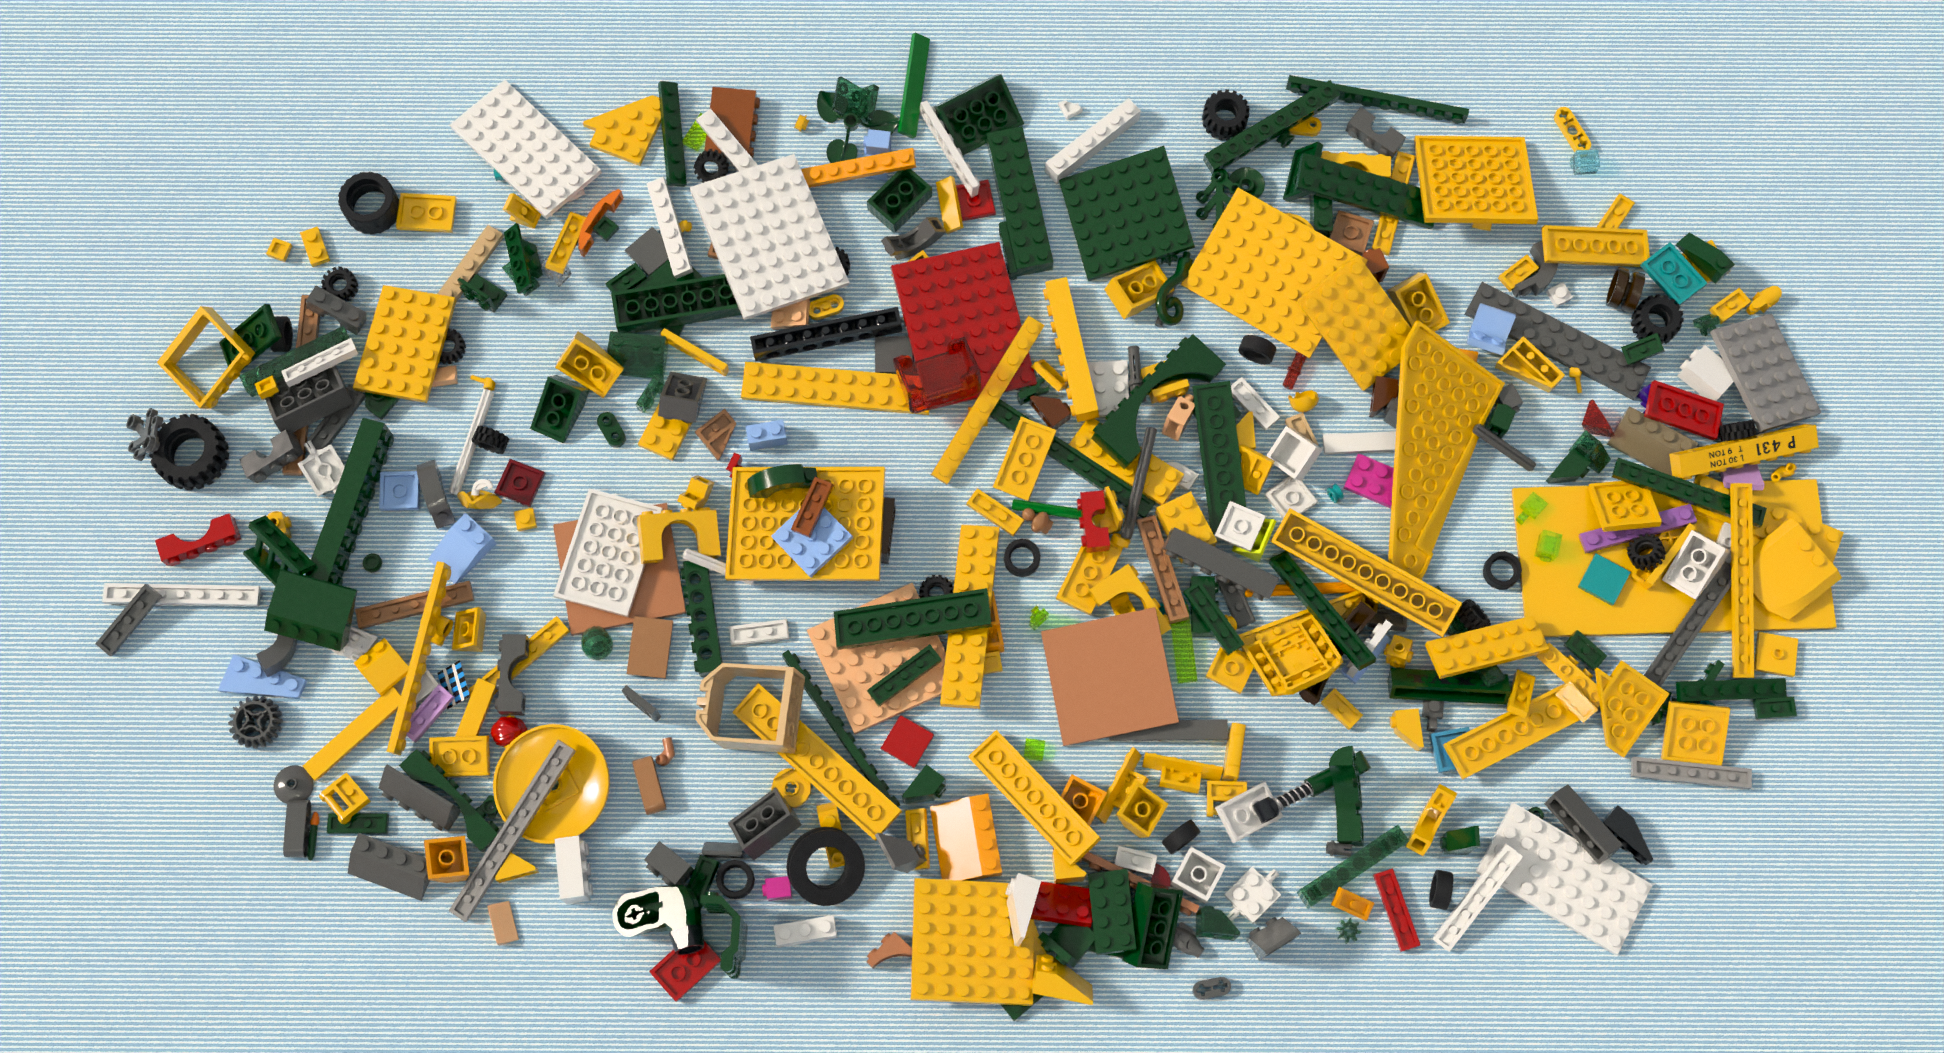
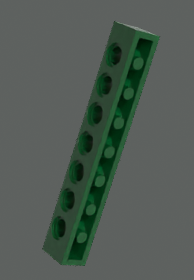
[1203,80,1340,174]

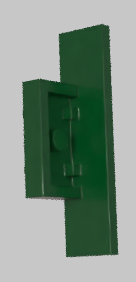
[504,223,543,294]

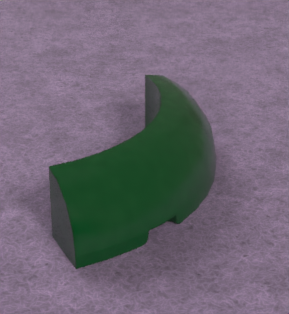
[1329,746,1364,847]

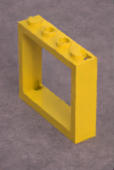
[157,306,255,409]

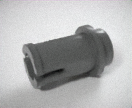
[1326,840,1352,857]

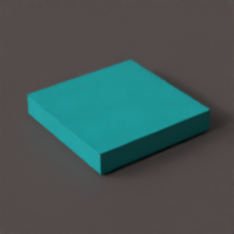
[1578,553,1631,606]

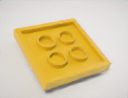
[1588,481,1662,532]
[1661,701,1730,766]

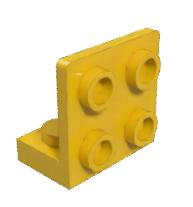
[1091,486,1125,535]

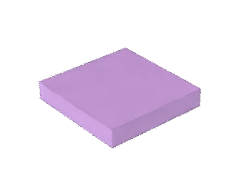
[1719,463,1765,491]

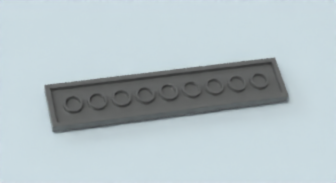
[1464,282,1651,400]

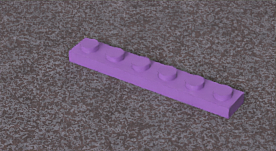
[1579,504,1697,554]

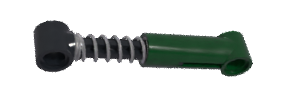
[1252,751,1371,824]

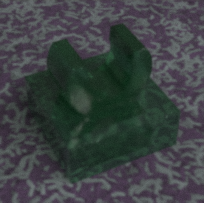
[1693,314,1720,336]

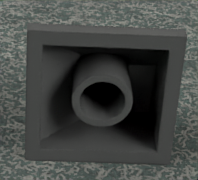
[875,833,927,873]

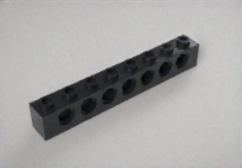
[750,307,902,362]

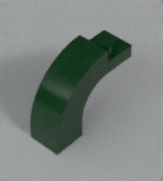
[747,464,818,498]

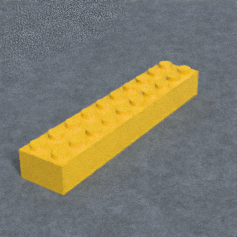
[1271,508,1462,638]

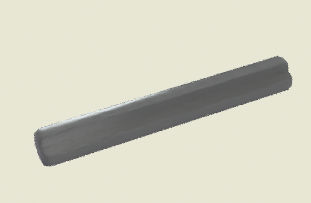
[1472,424,1536,471]

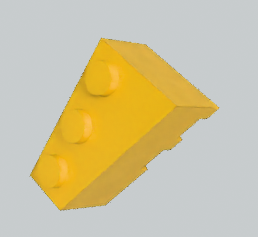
[1494,336,1565,393]

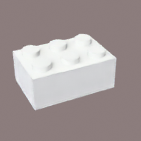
[555,836,593,904]

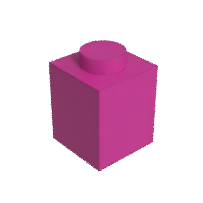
[762,876,792,901]

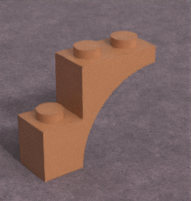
[866,932,912,968]

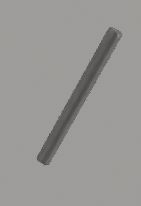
[1121,427,1157,539]

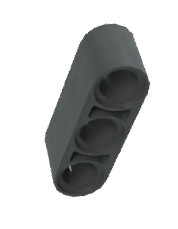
[283,800,311,857]

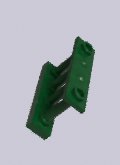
[243,515,315,586]

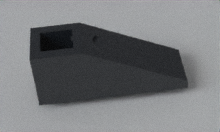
[1602,805,1653,865]

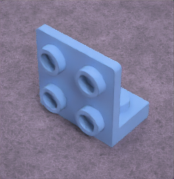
[1467,303,1516,356]

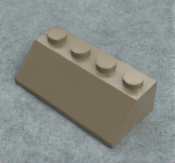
[1607,406,1698,478]

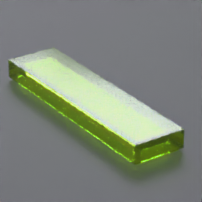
[1170,604,1198,684]

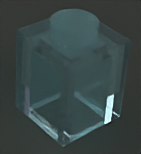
[1570,149,1600,175]

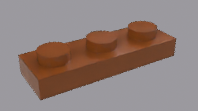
[791,477,834,538]

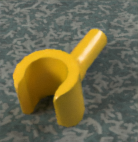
[1569,367,1582,393]
[470,375,496,391]

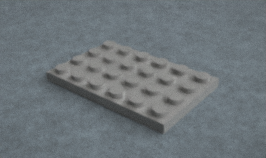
[1710,313,1822,433]

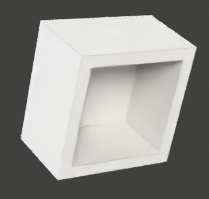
[1266,426,1323,481]

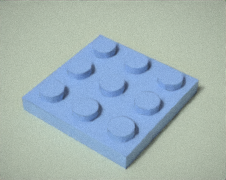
[771,507,853,578]

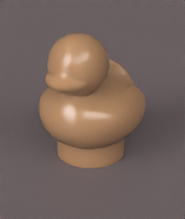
[1022,508,1053,535]

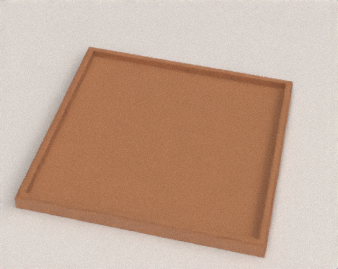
[553,503,686,636]
[1041,607,1179,746]

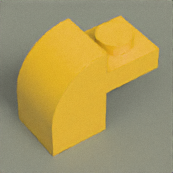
[677,475,714,511]

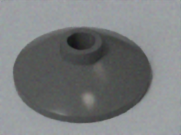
[273,765,314,804]

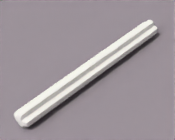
[449,389,494,496]

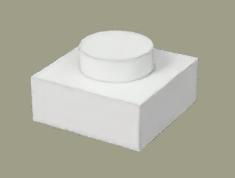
[1546,282,1573,308]

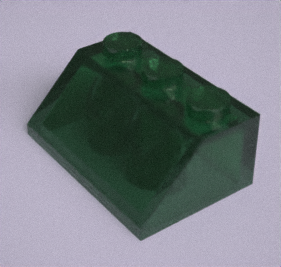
[607,331,669,380]

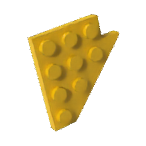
[583,95,661,166]
[1595,660,1669,758]

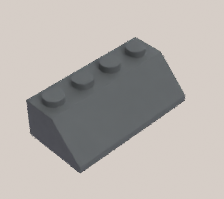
[378,764,461,831]
[347,833,430,901]

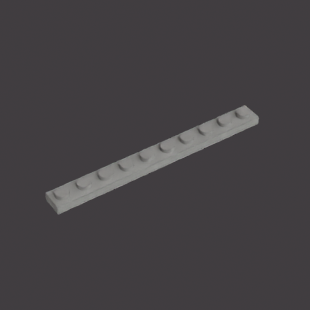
[449,740,576,922]

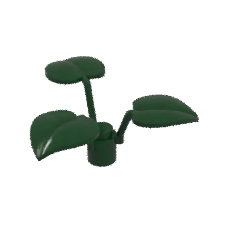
[817,91,899,163]

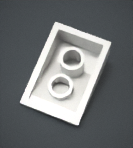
[1662,530,1731,600]
[1005,873,1041,947]

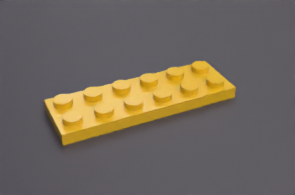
[1541,225,1650,267]
[1069,419,1184,505]
[1425,615,1549,679]

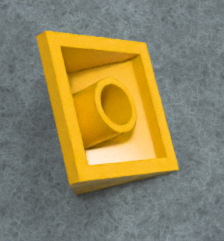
[452,607,486,652]
[1052,849,1087,884]

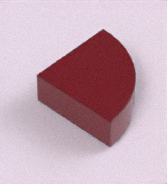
[1151,864,1171,887]

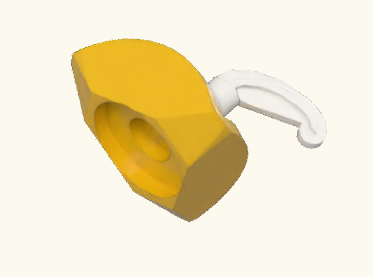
[457,480,502,509]

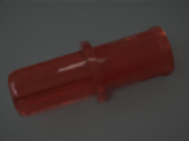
[1283,352,1307,390]

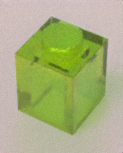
[1535,530,1562,562]

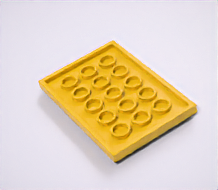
[1297,255,1411,391]
[353,285,457,403]

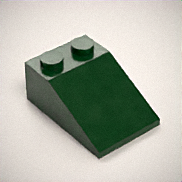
[530,375,590,443]

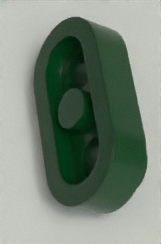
[597,412,626,448]

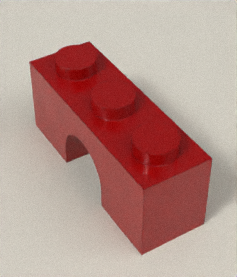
[1077,490,1110,553]

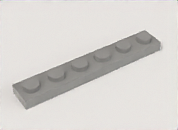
[1631,757,1752,790]

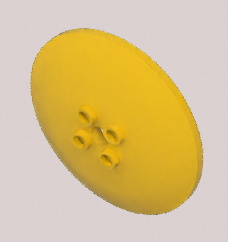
[493,724,610,844]

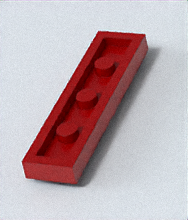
[1373,868,1421,952]

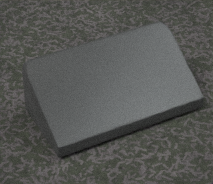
[702,842,744,859]

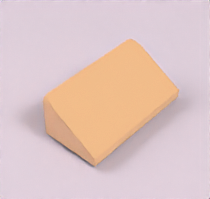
[432,365,458,387]
[487,901,519,946]

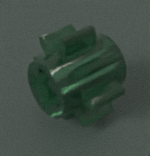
[1335,918,1362,944]

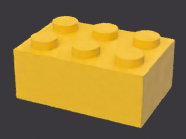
[1155,491,1217,563]

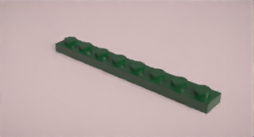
[1611,458,1767,528]
[1269,551,1376,671]

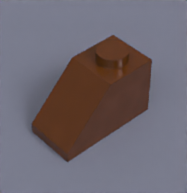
[1369,376,1399,418]
[1029,395,1071,430]

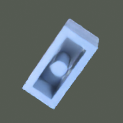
[746,420,788,451]

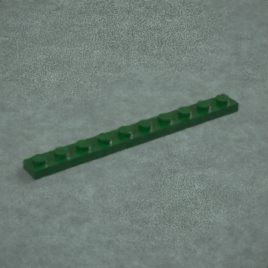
[1286,75,1469,124]
[989,399,1155,518]
[782,650,900,808]

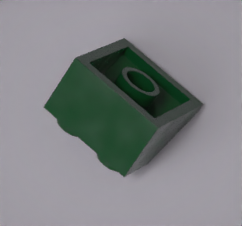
[902,764,946,805]

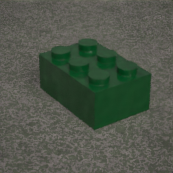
[867,169,932,233]

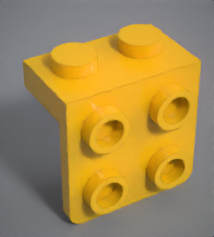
[1141,361,1190,404]

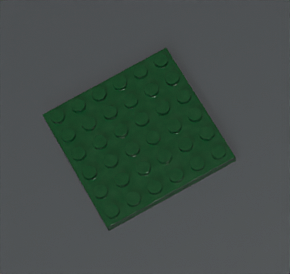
[1059,146,1195,282]

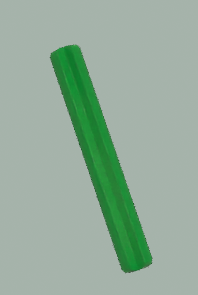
[1012,499,1082,519]

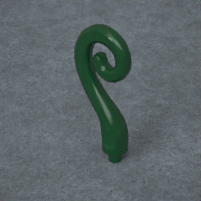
[1156,251,1193,326]

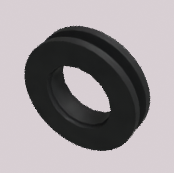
[786,827,865,906]

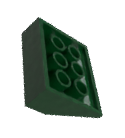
[933,74,1024,156]
[264,569,357,651]

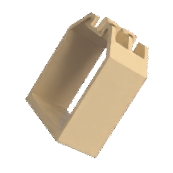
[695,663,805,754]

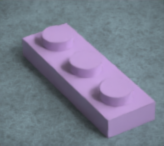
[407,684,455,742]

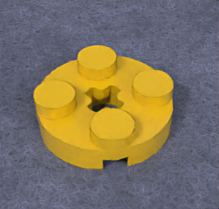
[771,768,811,808]

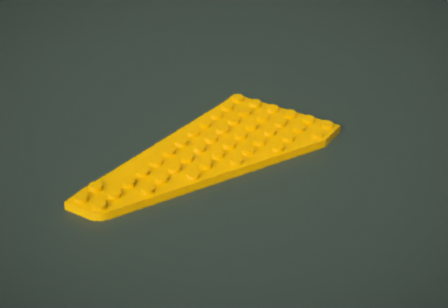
[1388,321,1505,580]

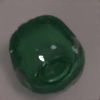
[581,626,613,660]

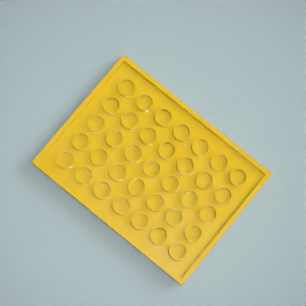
[1181,188,1368,359]
[725,467,886,581]

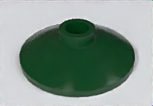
[1228,167,1265,198]

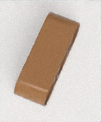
[632,755,667,815]

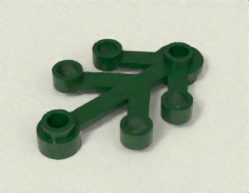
[1196,169,1242,229]

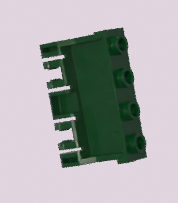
[700,892,748,979]

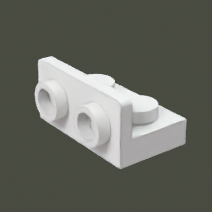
[331,626,378,662]

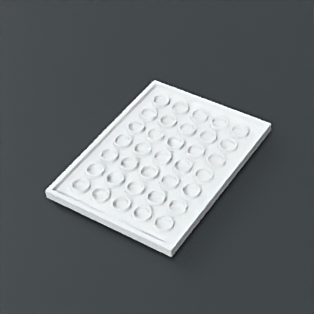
[690,154,849,320]

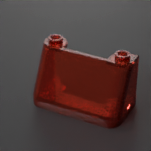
[893,337,981,414]

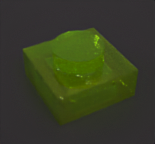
[1023,738,1045,761]

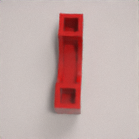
[155,513,241,566]

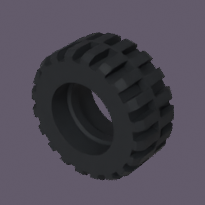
[149,414,229,490]

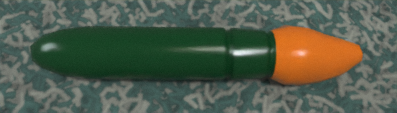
[307,812,320,861]

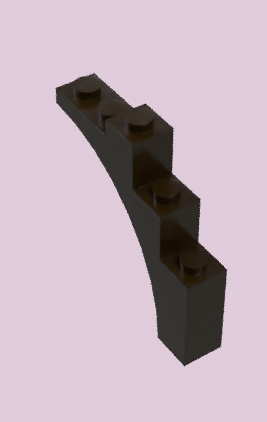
[1299,593,1378,706]

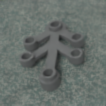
[126,408,163,461]

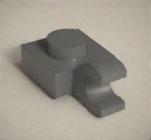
[1422,700,1444,732]

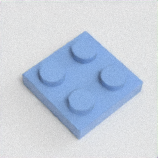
[379,471,420,511]

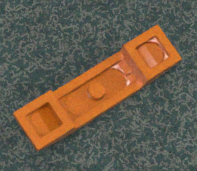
[578,189,624,257]

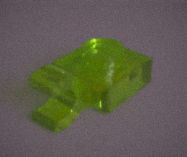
[1516,492,1548,525]
[1029,605,1049,631]

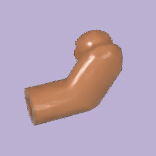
[656,737,675,766]

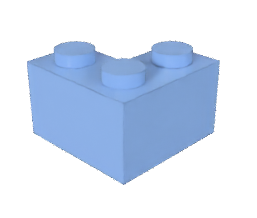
[863,129,892,181]

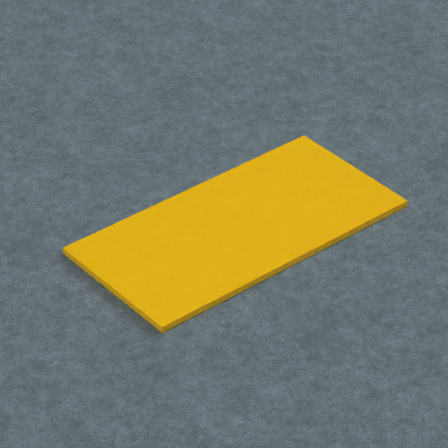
[1512,479,1837,637]

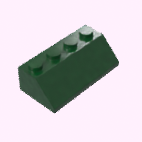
[1122,882,1184,969]

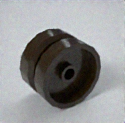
[1606,267,1645,313]

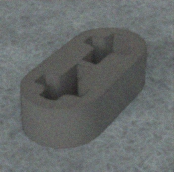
[1192,977,1231,1000]

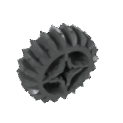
[228,696,283,749]

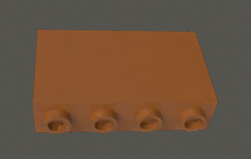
[704,87,760,162]

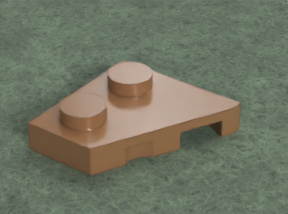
[695,409,736,461]

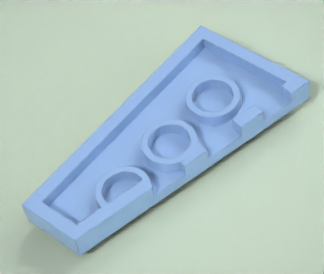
[218,655,307,699]

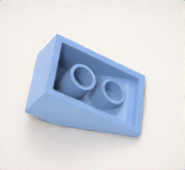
[428,513,497,584]

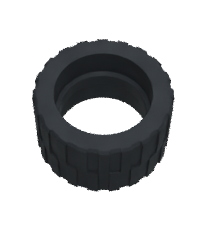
[338,172,399,235]

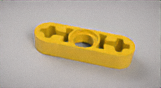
[1554,107,1591,155]

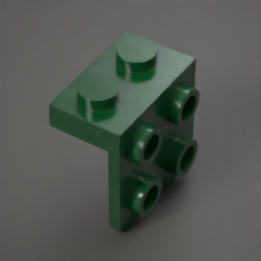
[1038,923,1095,968]

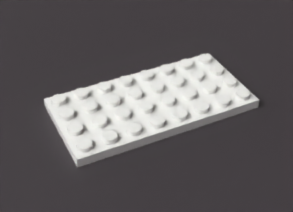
[450,80,602,219]
[1476,803,1653,955]

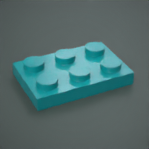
[1640,242,1707,305]

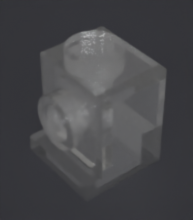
[541,257,572,287]

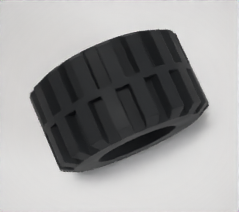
[1202,89,1250,141]
[1631,294,1684,344]

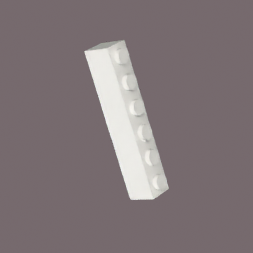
[1045,98,1141,185]

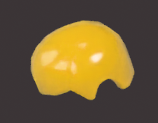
[1288,390,1319,413]

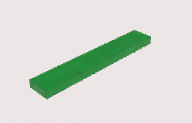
[898,32,930,139]

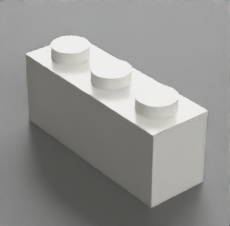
[773,915,838,948]

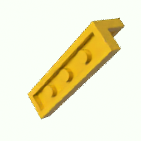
[1629,523,1696,590]

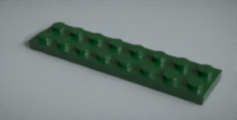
[1295,153,1434,229]
[1192,381,1247,536]
[833,588,992,650]

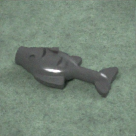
[1173,922,1205,958]

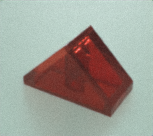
[1582,399,1615,437]

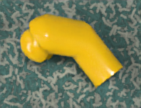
[1771,463,1797,482]

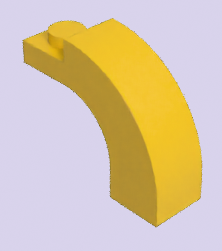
[1405,784,1457,856]

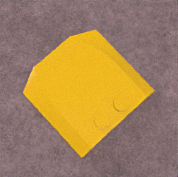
[1753,518,1842,621]
[1243,615,1343,696]

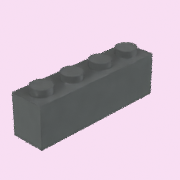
[1544,784,1623,865]

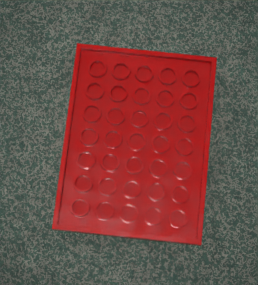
[890,242,1037,410]

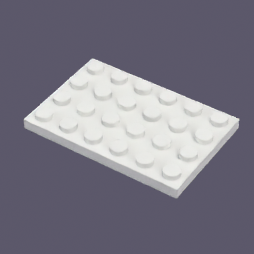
[553,488,663,617]

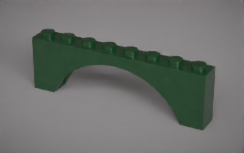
[1091,334,1226,469]

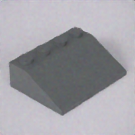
[265,365,353,433]

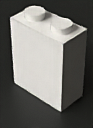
[1677,345,1734,401]

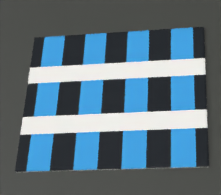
[437,660,470,709]

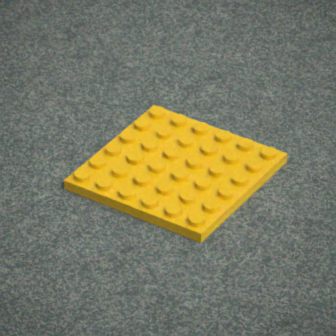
[1414,135,1538,224]
[910,878,1034,1006]

